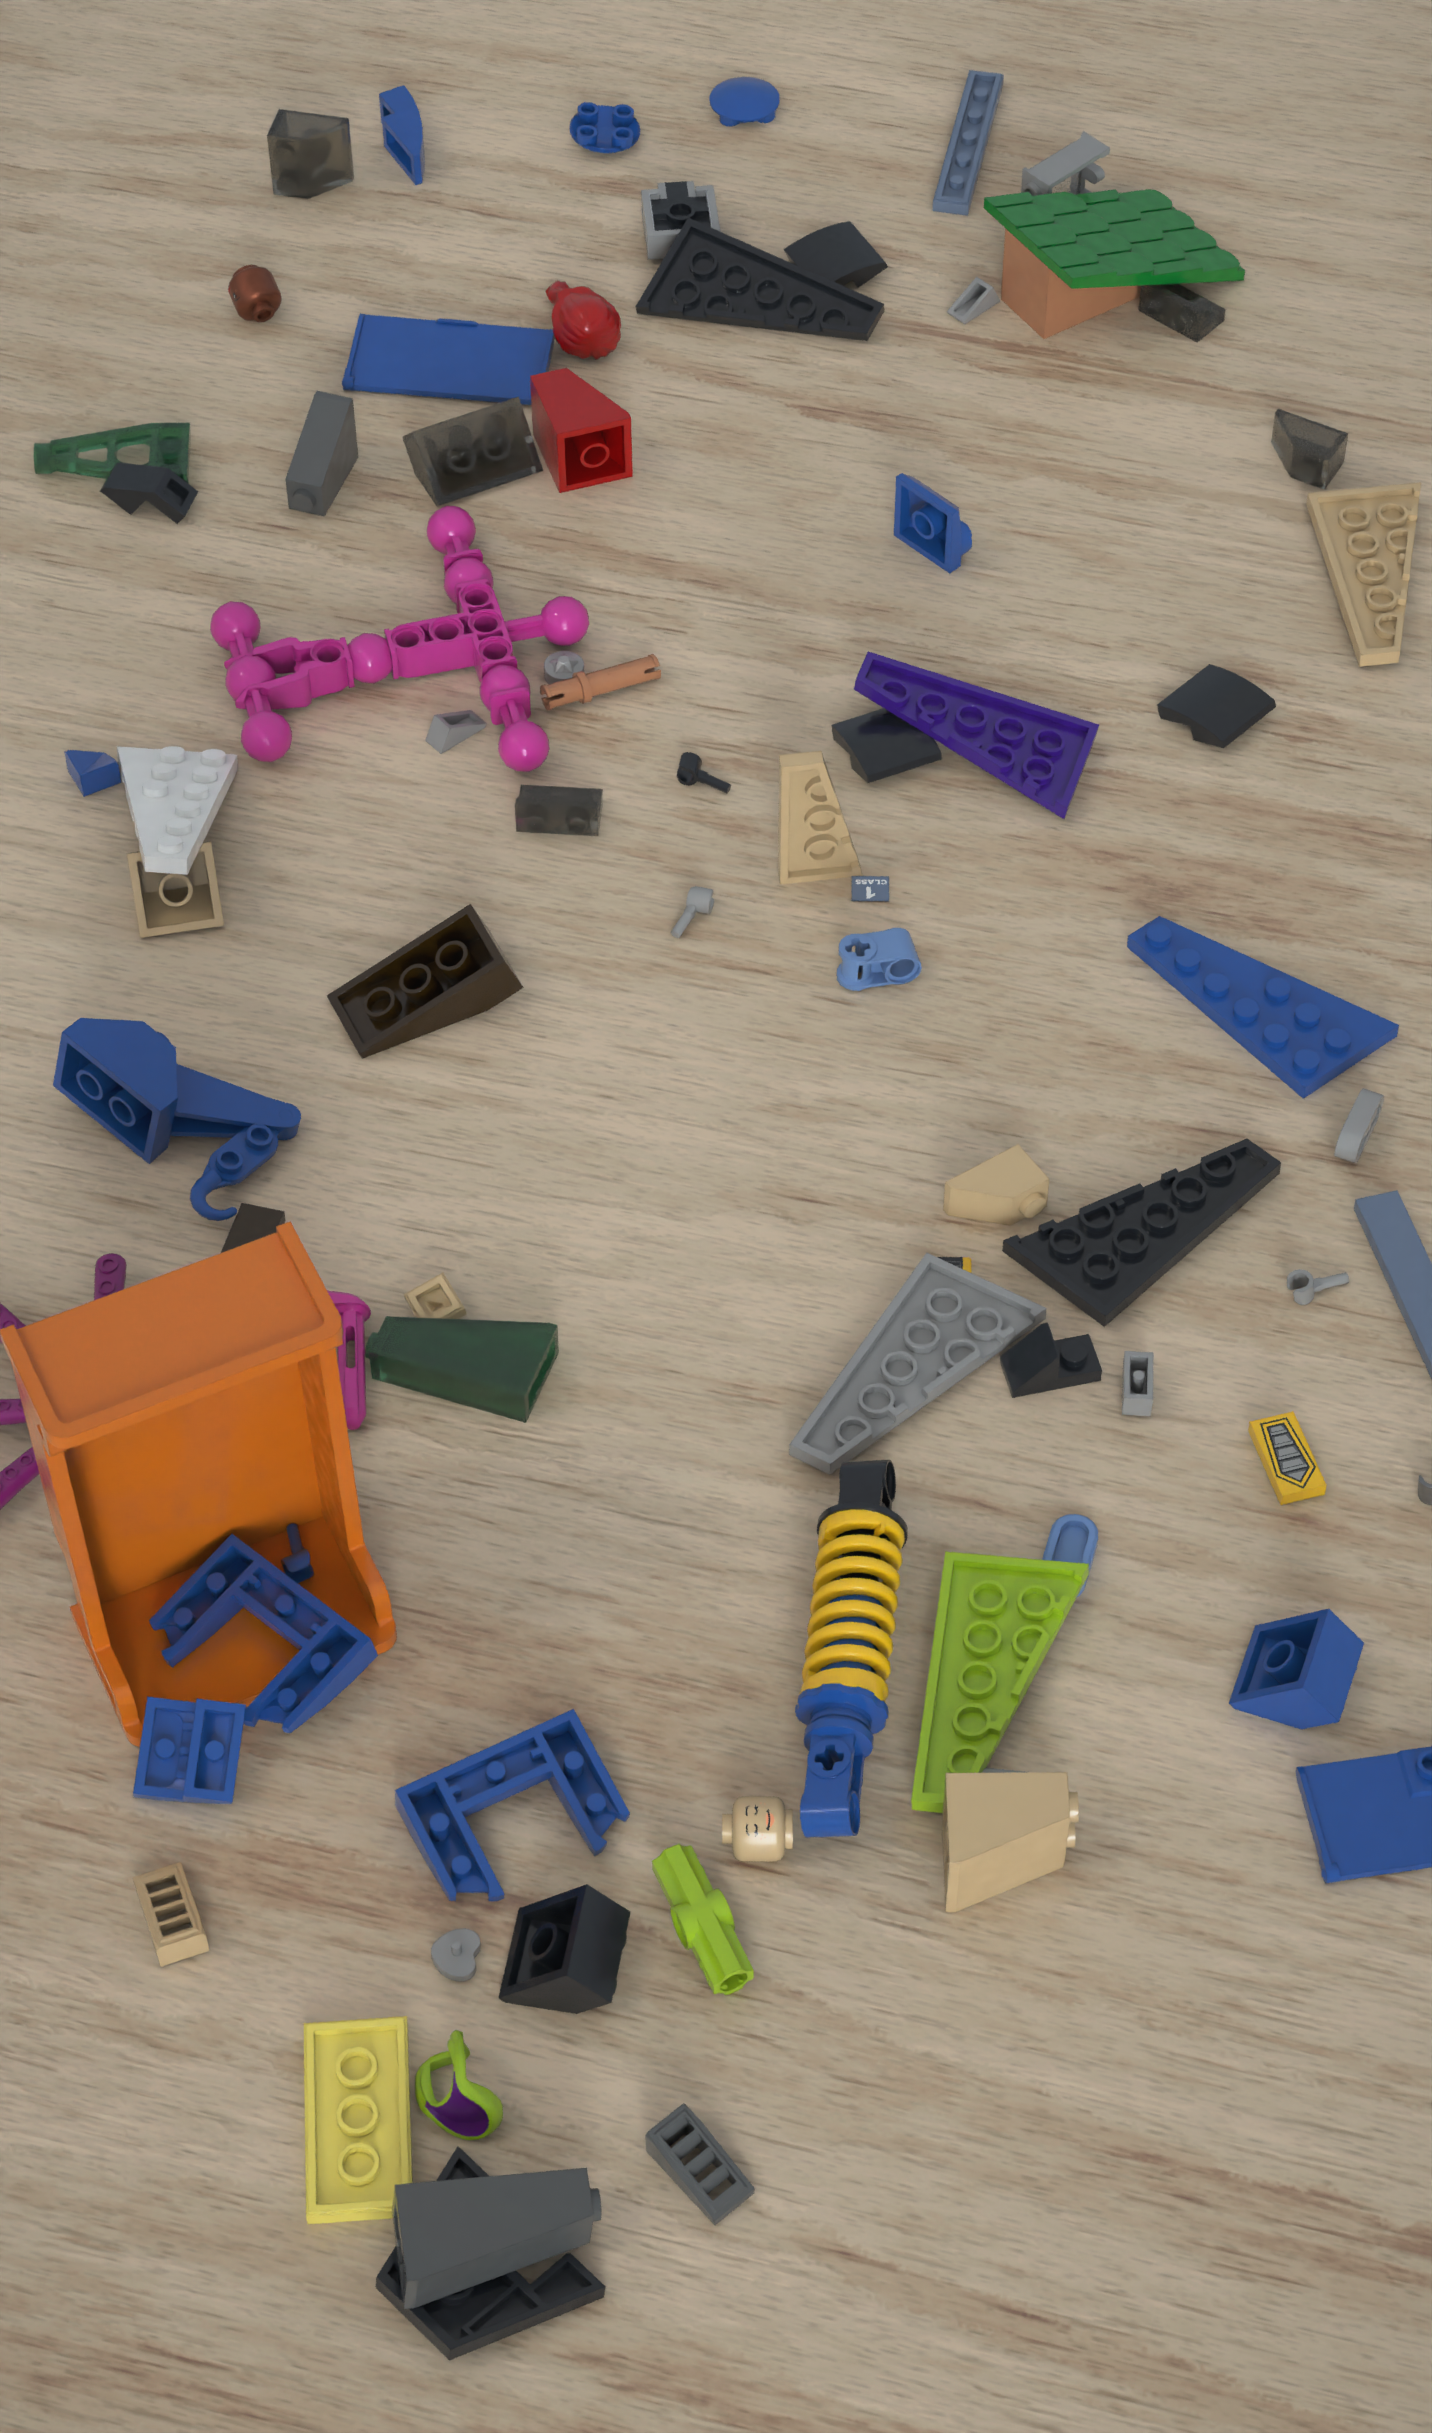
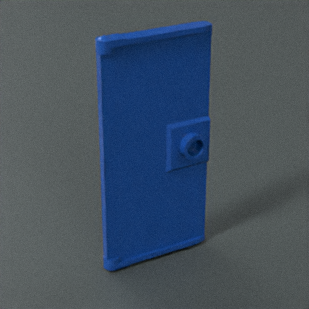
[342,314,555,405]
[1296,1746,1432,1883]

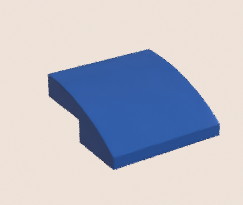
[133,1696,246,1804]

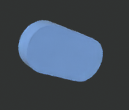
[1042,1514,1098,1597]

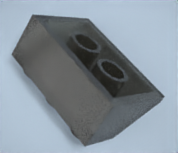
[402,397,544,506]

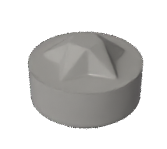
[544,651,584,684]

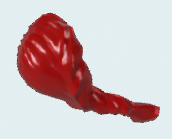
[546,280,621,360]

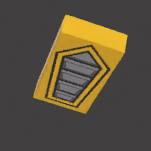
[1248,1411,1327,1505]

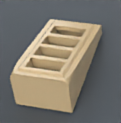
[132,1862,209,1967]

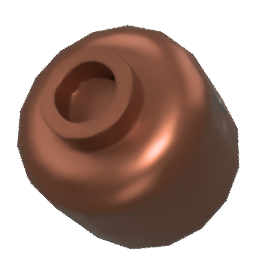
[228,265,282,322]

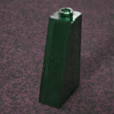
[365,1316,559,1423]

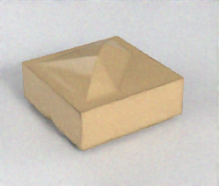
[403,1272,467,1336]

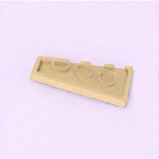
[778,751,863,885]

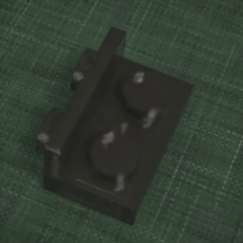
[1139,284,1226,343]
[515,785,603,836]

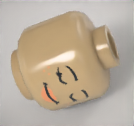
[722,1796,793,1862]

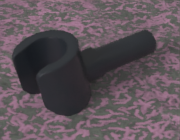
[677,752,731,794]

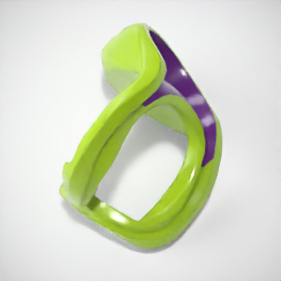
[415,2030,503,2140]

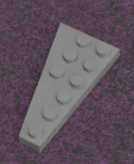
[789,1253,1047,1475]

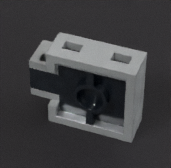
[641,181,721,260]

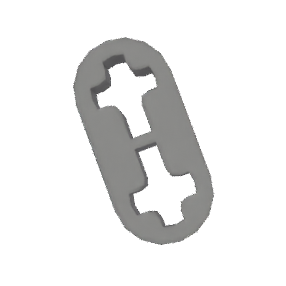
[1334,1088,1384,1164]

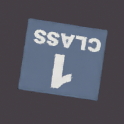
[851,876,889,901]

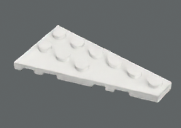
[117,746,238,875]

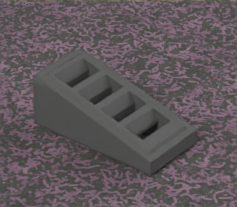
[645,2104,755,2225]

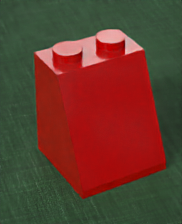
[530,368,633,493]

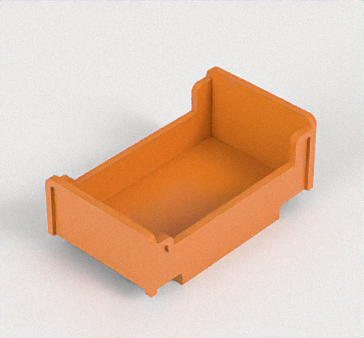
[0,1221,397,1747]

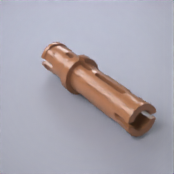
[540,654,661,710]

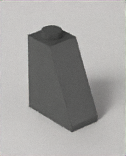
[285,391,359,517]

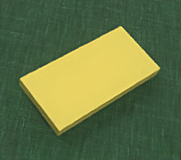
[304,2016,413,2224]

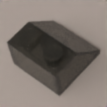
[267,109,354,199]

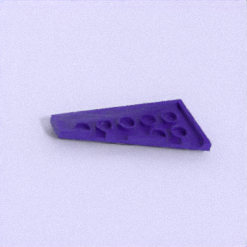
[854,651,1099,819]

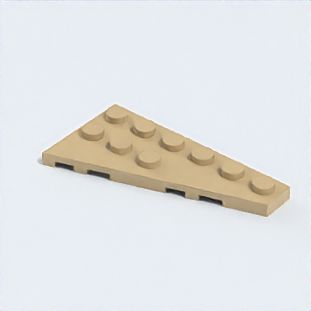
[1306,482,1422,667]

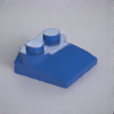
[894,473,972,574]

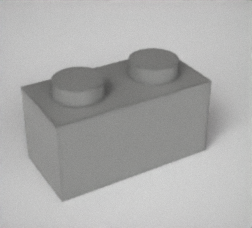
[1122,1351,1154,1416]

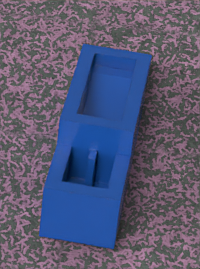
[379,85,425,185]

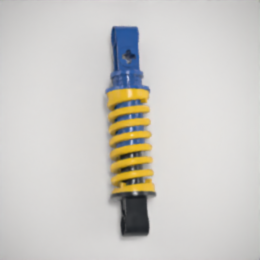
[795,1460,908,1838]

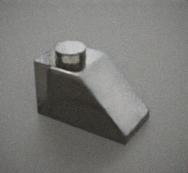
[1271,409,1348,490]

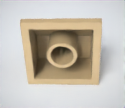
[127,841,224,938]

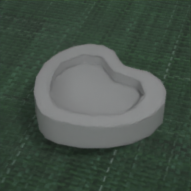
[431,1928,481,1981]

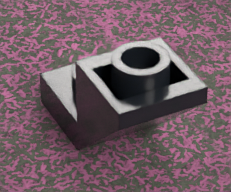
[100,463,198,524]

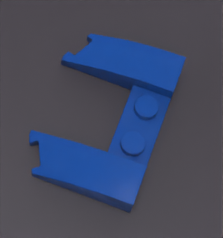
[149,1534,378,1733]
[395,1709,630,1901]

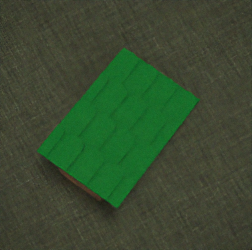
[984,189,1245,339]

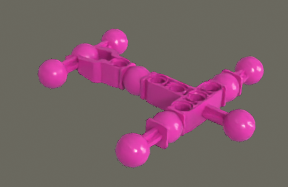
[210,506,589,772]

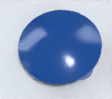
[709,77,780,127]
[569,102,640,153]

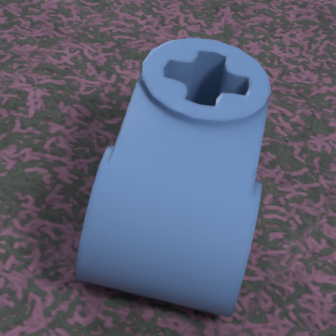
[836,928,922,991]

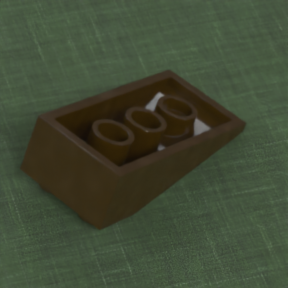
[327,904,524,1059]

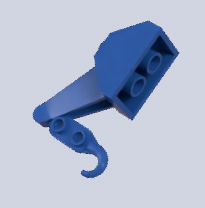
[53,1018,301,1221]

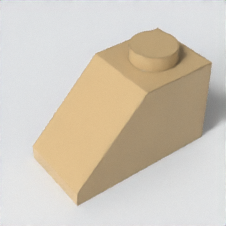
[943,1144,1049,1226]

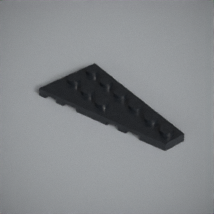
[1002,1139,1281,1327]

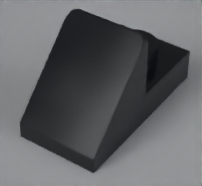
[1000,1322,1102,1398]

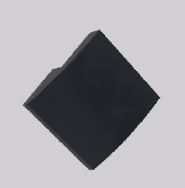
[784,221,888,288]
[1157,664,1276,748]
[831,708,942,783]

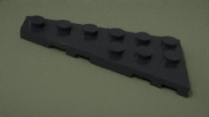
[636,218,885,341]

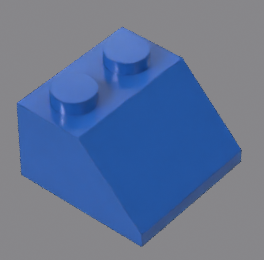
[1229,1609,1364,1730]

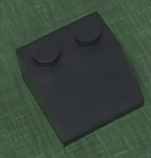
[498,1884,631,2014]

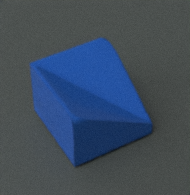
[64,750,121,797]

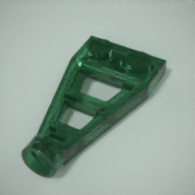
[34,422,191,483]

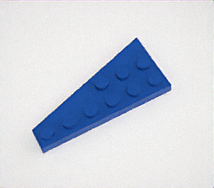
[1127,916,1399,1099]

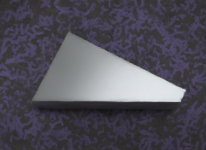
[947,277,1001,325]
[425,710,487,754]

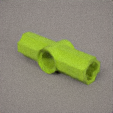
[652,1844,754,1995]

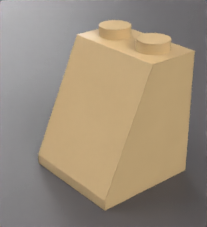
[942,1772,1079,1912]

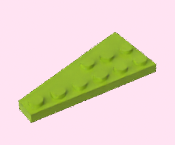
[911,1551,1089,1813]

